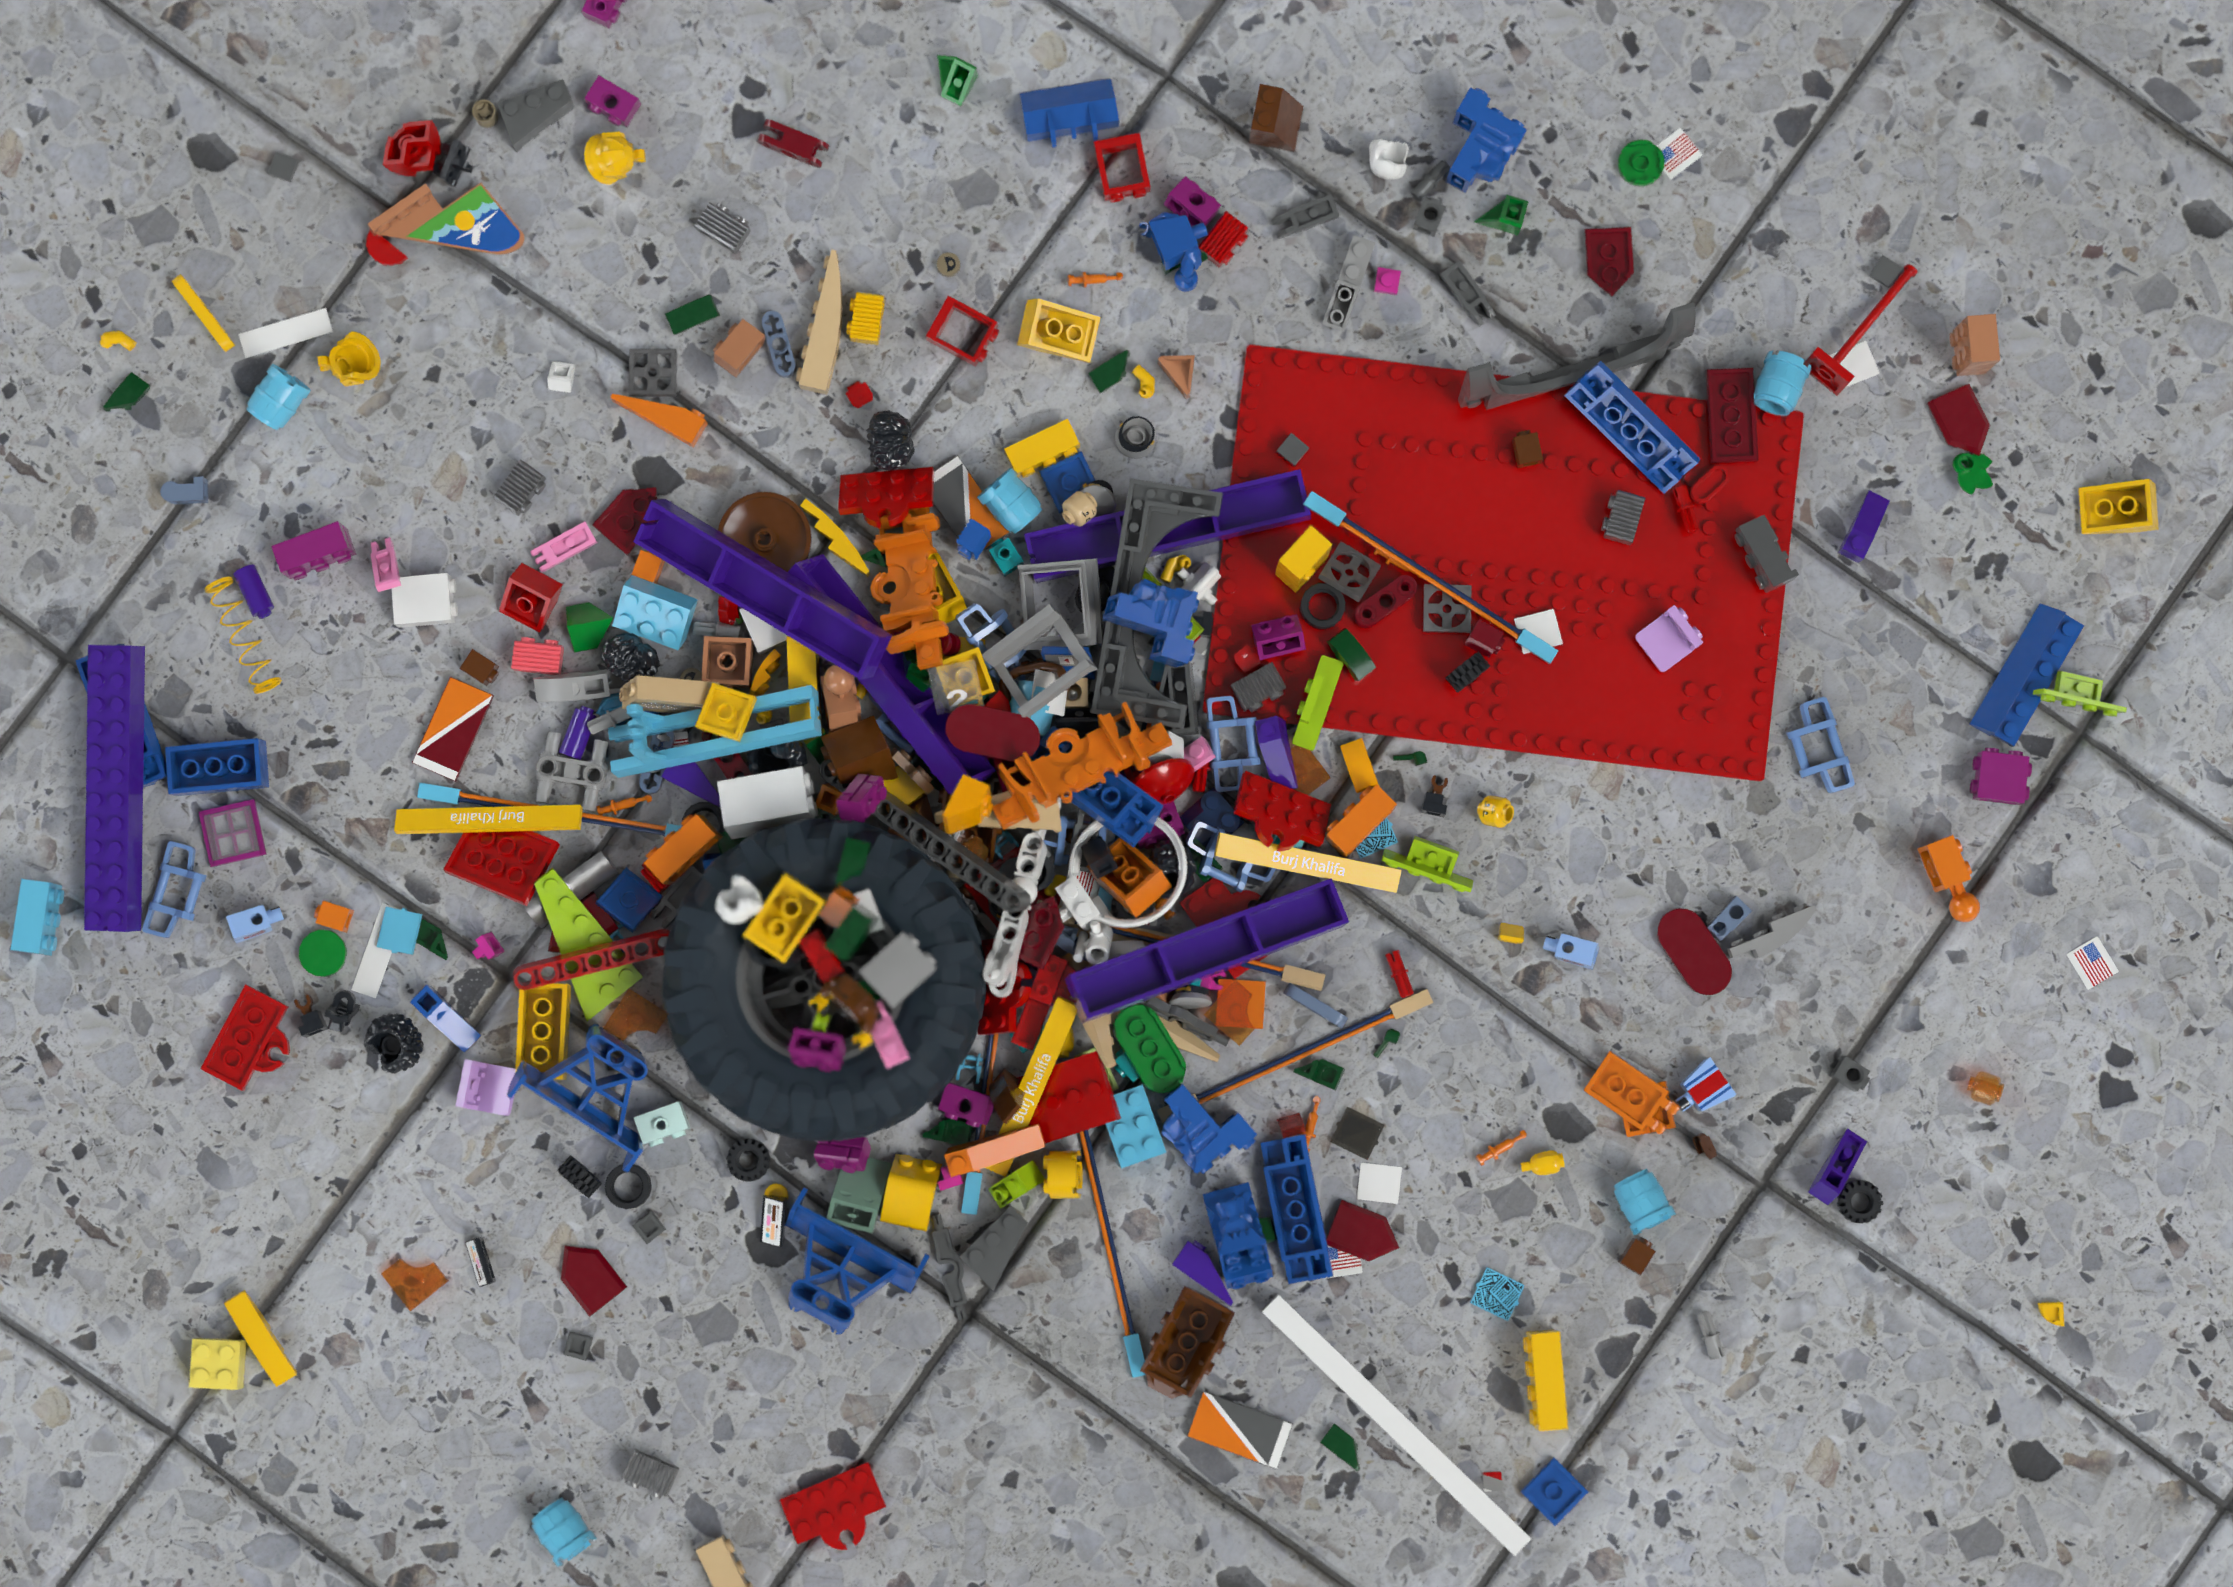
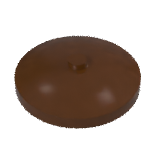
[718,492,812,572]

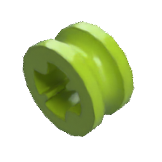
[812,1012,830,1033]

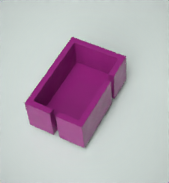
[271,521,357,580]

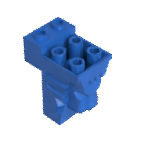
[1446,87,1527,193]
[1102,579,1199,667]
[1161,1084,1257,1174]
[1203,1182,1273,1289]

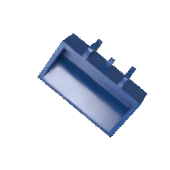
[1020,78,1119,148]

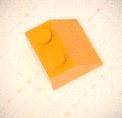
[942,774,993,835]

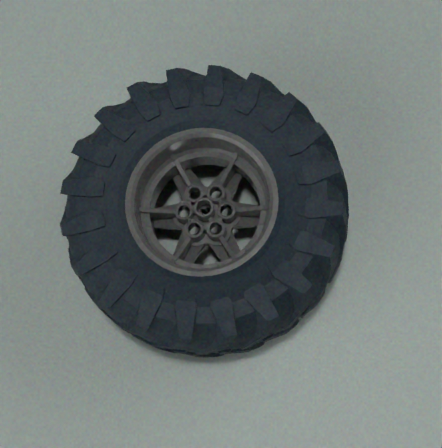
[662,818,986,1141]

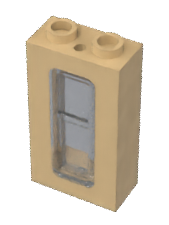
[619,675,719,714]

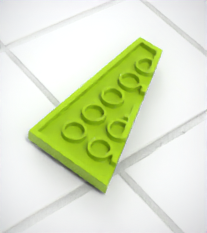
[534,867,643,1021]

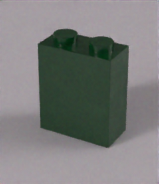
[824,904,880,961]

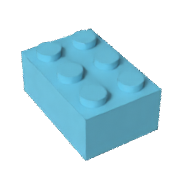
[612,575,698,650]
[11,879,64,956]
[1106,1085,1167,1169]

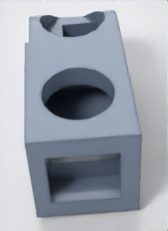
[160,477,208,504]
[1707,895,1752,941]

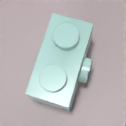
[633,1101,691,1147]

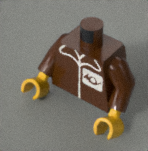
[809,974,880,1049]

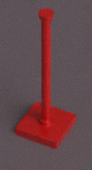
[1803,264,1918,396]

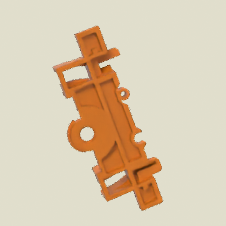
[870,507,949,670]
[992,702,1172,830]

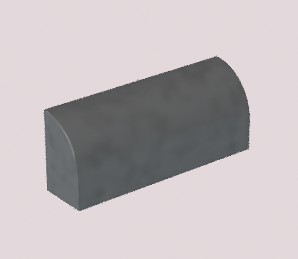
[523,851,619,928]

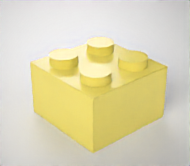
[189,1338,246,1390]

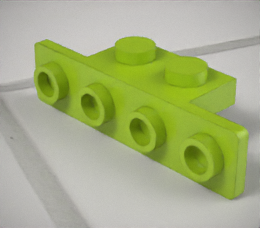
[1292,655,1343,751]
[2033,671,2127,717]
[1381,836,1473,892]

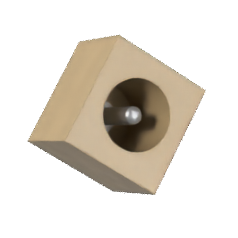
[1065,678,1088,708]

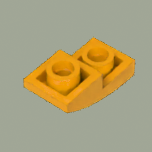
[749,649,781,696]
[1340,738,1379,793]

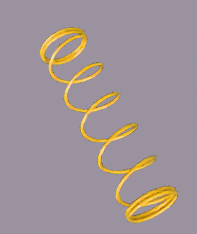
[204,576,282,694]

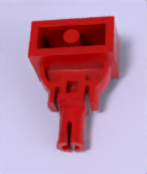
[1029,954,1078,1007]

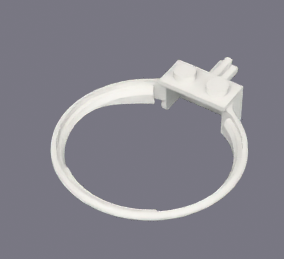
[1055,817,1187,931]

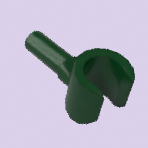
[1393,751,1427,766]
[1373,1029,1400,1058]

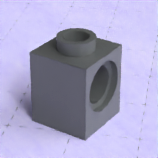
[1412,198,1446,237]
[1830,1056,1870,1092]

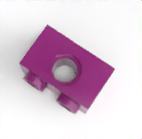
[584,75,641,127]
[1163,176,1221,226]
[938,1083,994,1128]

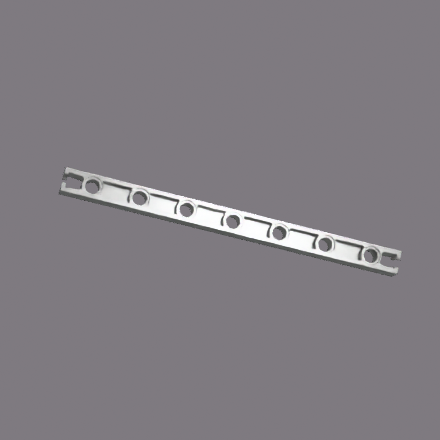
[1262,1294,1531,1556]

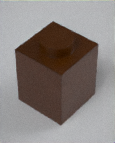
[1512,430,1543,468]
[459,649,499,686]
[1618,1237,1656,1275]

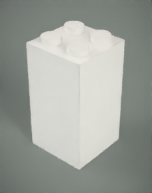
[717,766,818,839]

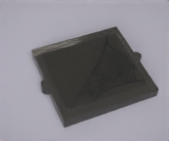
[1330,1107,1384,1160]

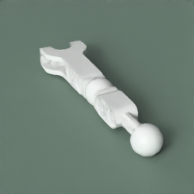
[983,797,1062,998]

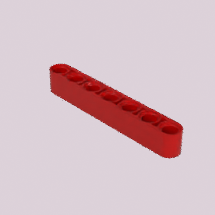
[513,929,670,990]

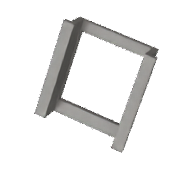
[1017,559,1104,650]
[982,604,1098,718]

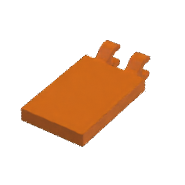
[1583,1051,1681,1135]

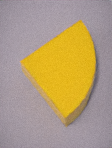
[2037,1302,2064,1326]

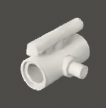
[1177,562,1221,606]
[1074,921,1113,965]

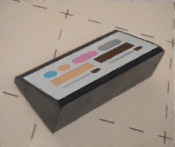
[760,1195,787,1247]
[466,1237,496,1287]

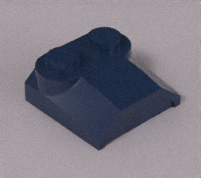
[1180,787,1245,848]

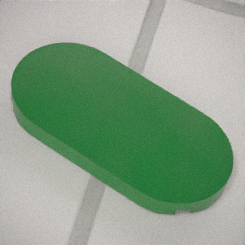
[1113,1004,1186,1093]

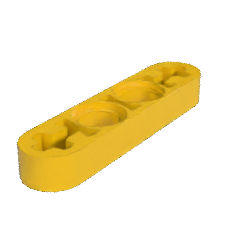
[171,274,235,352]

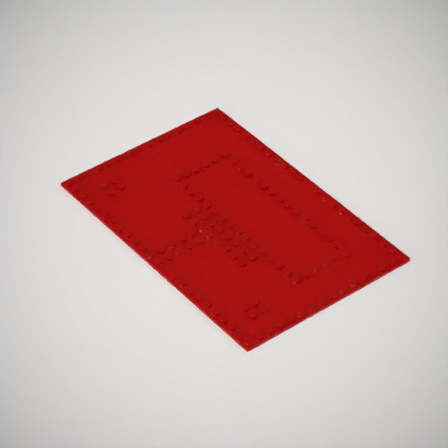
[1203,345,1804,782]

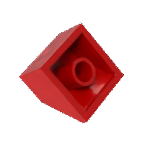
[499,563,563,633]

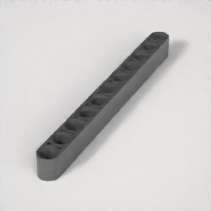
[819,760,1031,912]

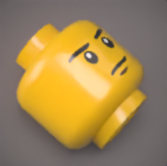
[1477,795,1514,828]

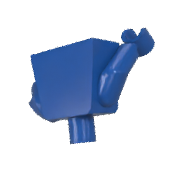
[1139,212,1208,292]

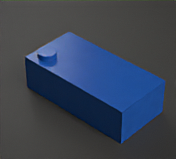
[165,738,269,796]

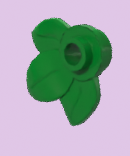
[1952,453,1993,495]

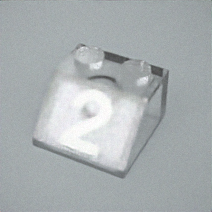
[928,659,984,715]

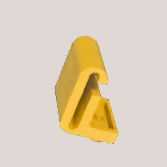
[880,1154,942,1232]

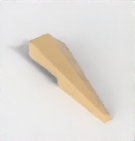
[934,791,1062,832]
[1062,953,1116,1068]
[1110,1003,1220,1062]

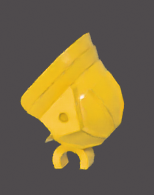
[584,132,646,185]
[317,331,381,387]

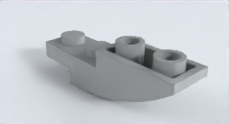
[1322,235,1376,331]
[533,669,627,702]
[1726,903,1816,959]

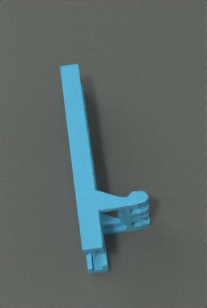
[608,685,822,778]

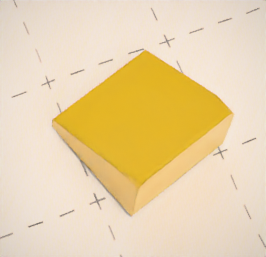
[1498,923,1524,944]

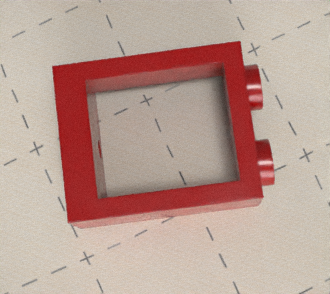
[1094,133,1151,203]
[926,296,1000,367]

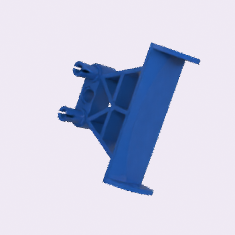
[507,1024,648,1172]
[785,1187,930,1335]

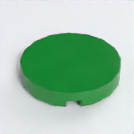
[1618,139,1665,187]
[299,930,347,977]

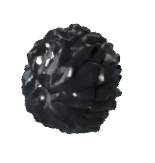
[866,410,915,471]
[601,632,660,682]
[747,740,808,775]
[1148,839,1197,898]
[364,1013,424,1074]

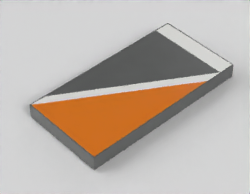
[933,455,1011,559]
[1187,1391,1293,1469]

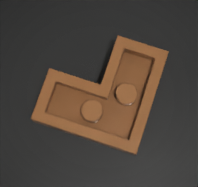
[890,747,934,795]

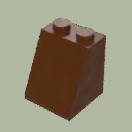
[1249,84,1304,152]
[820,715,899,784]

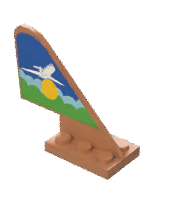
[368,183,524,255]

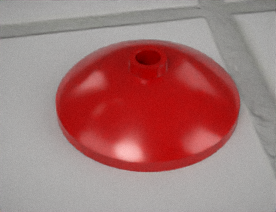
[1132,758,1195,805]

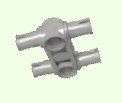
[535,731,608,812]

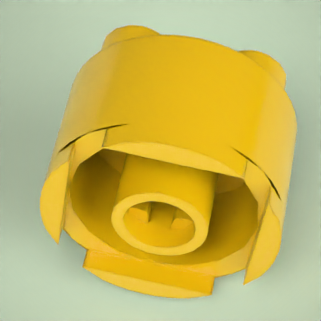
[1043,1150,1083,1199]

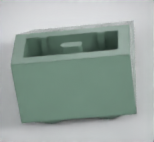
[826,1157,892,1233]

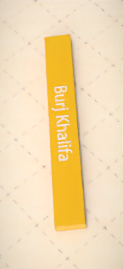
[394,805,583,834]
[1214,832,1402,893]
[985,996,1078,1177]

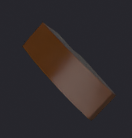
[989,1068,1025,1125]

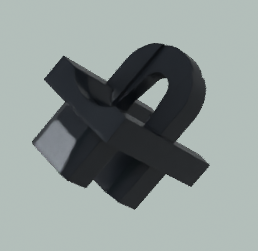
[432,139,474,187]
[324,990,360,1032]

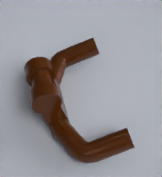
[999,657,1070,701]

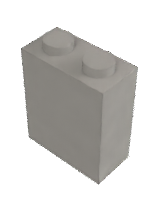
[859,932,936,1010]

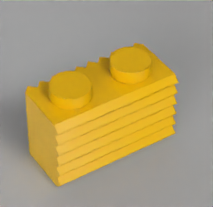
[846,292,885,345]

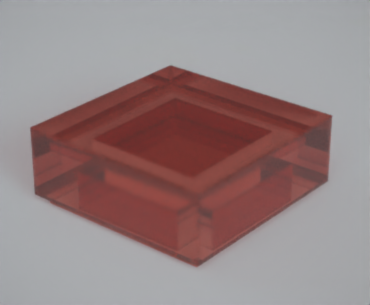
[1277,1112,1306,1138]

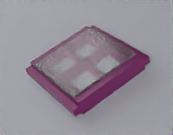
[199,799,267,867]

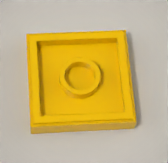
[695,683,757,742]

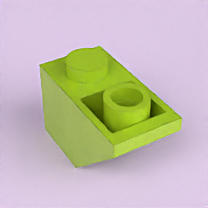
[988,1160,1045,1209]

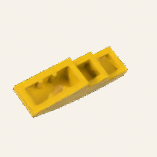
[800,498,870,577]
[224,1290,297,1387]

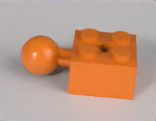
[1917,835,1980,922]

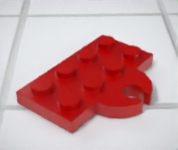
[838,467,934,528]
[1233,771,1331,852]
[1179,878,1268,980]
[978,937,1032,1036]
[200,984,290,1091]
[780,1462,887,1550]

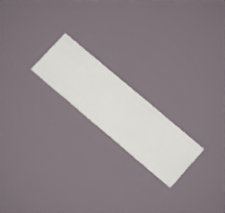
[239,308,333,358]
[351,903,401,998]

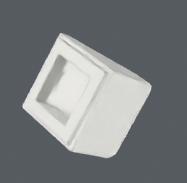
[547,361,575,393]

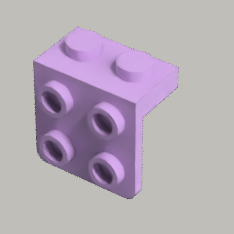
[1635,605,1703,672]
[455,1059,515,1116]

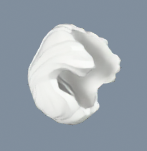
[1369,139,1409,180]
[715,874,763,924]

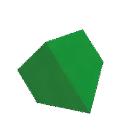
[937,55,978,106]
[1474,194,1529,236]
[566,602,613,653]

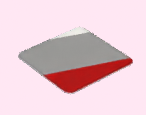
[1193,636,1211,655]
[1482,1472,1502,1492]

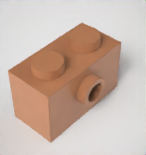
[713,319,765,377]

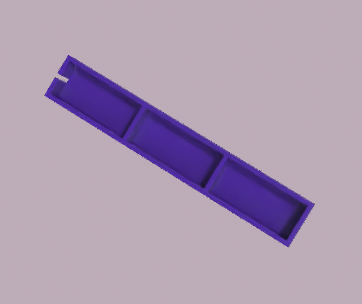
[1024,469,1311,583]
[633,499,892,680]
[788,554,996,796]
[84,645,145,932]
[1065,878,1349,1024]

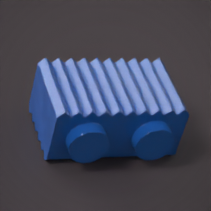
[956,519,991,561]

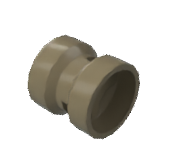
[472,99,499,128]

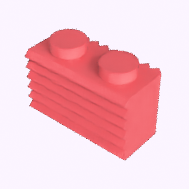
[511,637,564,675]

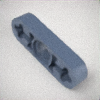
[762,311,796,378]
[639,731,675,794]
[1283,983,1348,1029]

